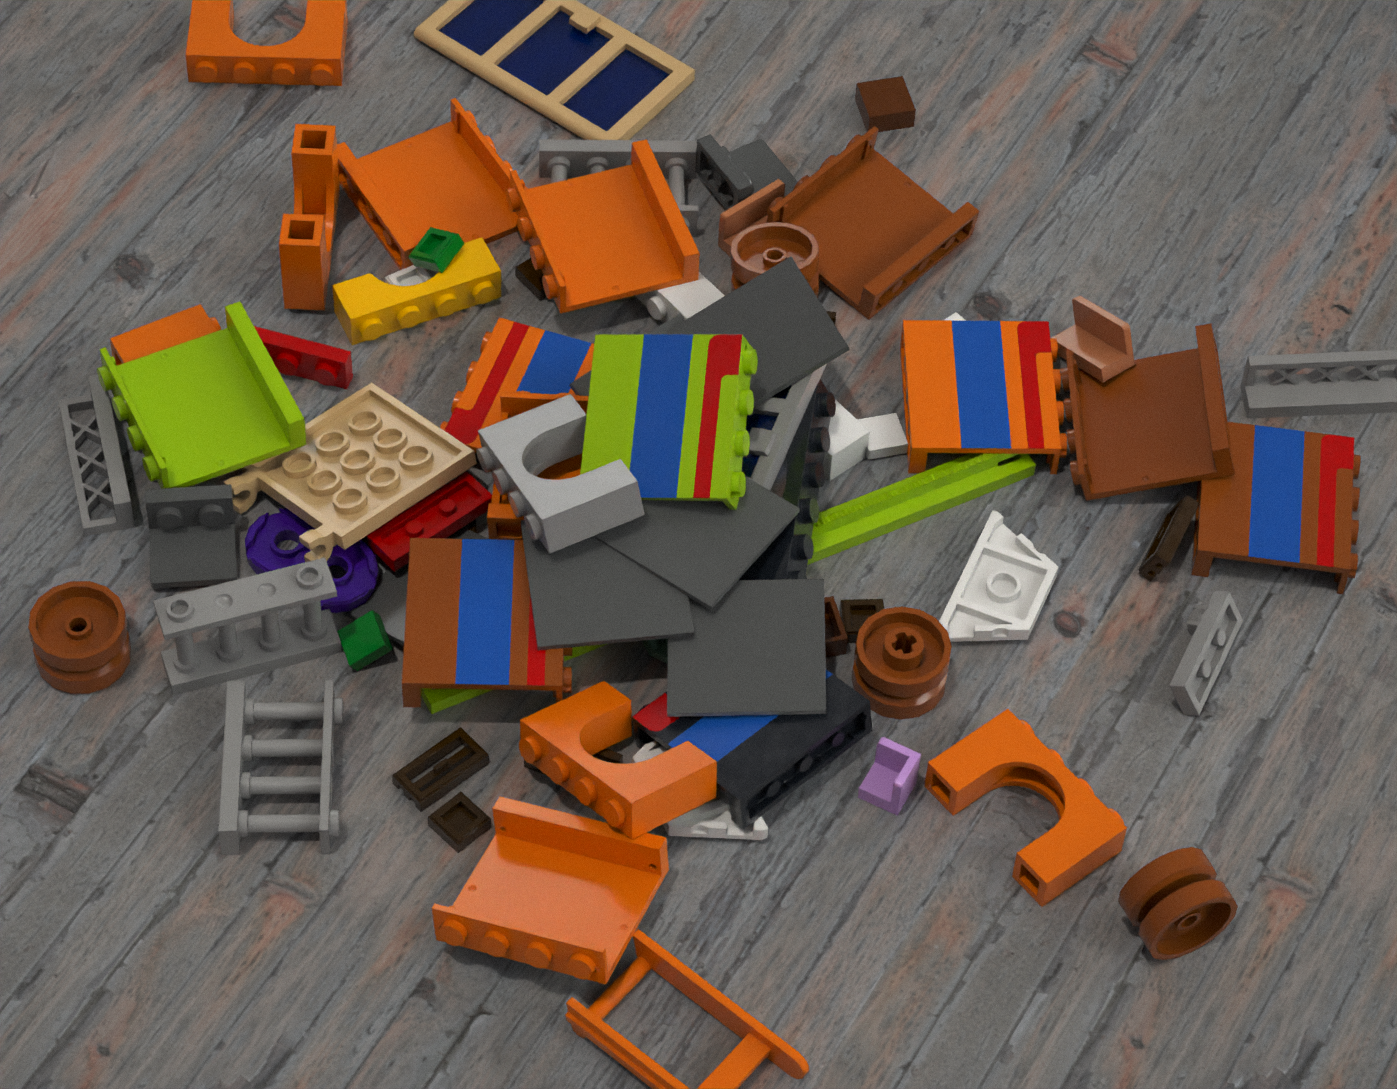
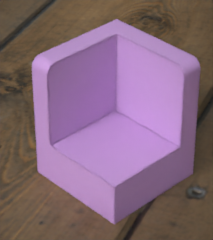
[858,737,921,816]

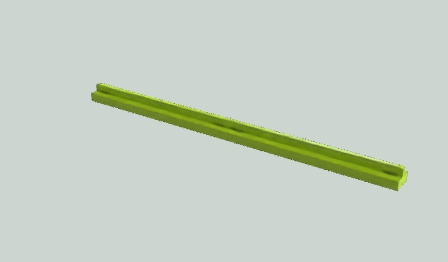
[422,453,1036,714]

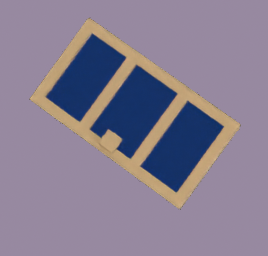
[414,0,695,140]

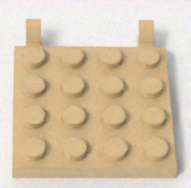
[224,382,477,562]

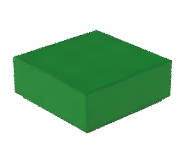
[408,227,464,273]
[337,610,393,671]

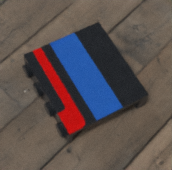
[632,670,872,829]

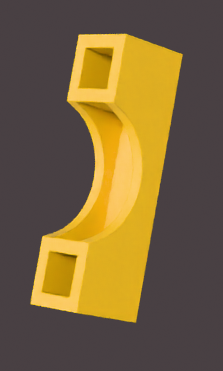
[332,237,501,345]

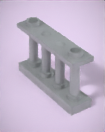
[539,139,698,237]
[153,557,342,696]
[218,680,343,855]

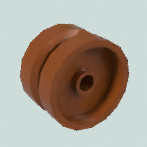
[730,222,819,298]
[28,581,131,694]
[851,606,952,720]
[1118,847,1238,960]

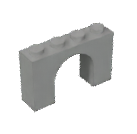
[476,394,645,553]

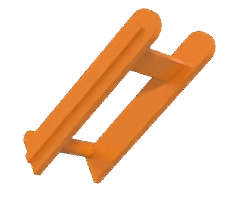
[565,929,809,1089]

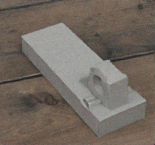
[1169,591,1243,716]

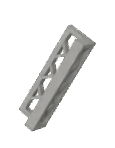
[1240,350,1397,418]
[58,374,135,536]

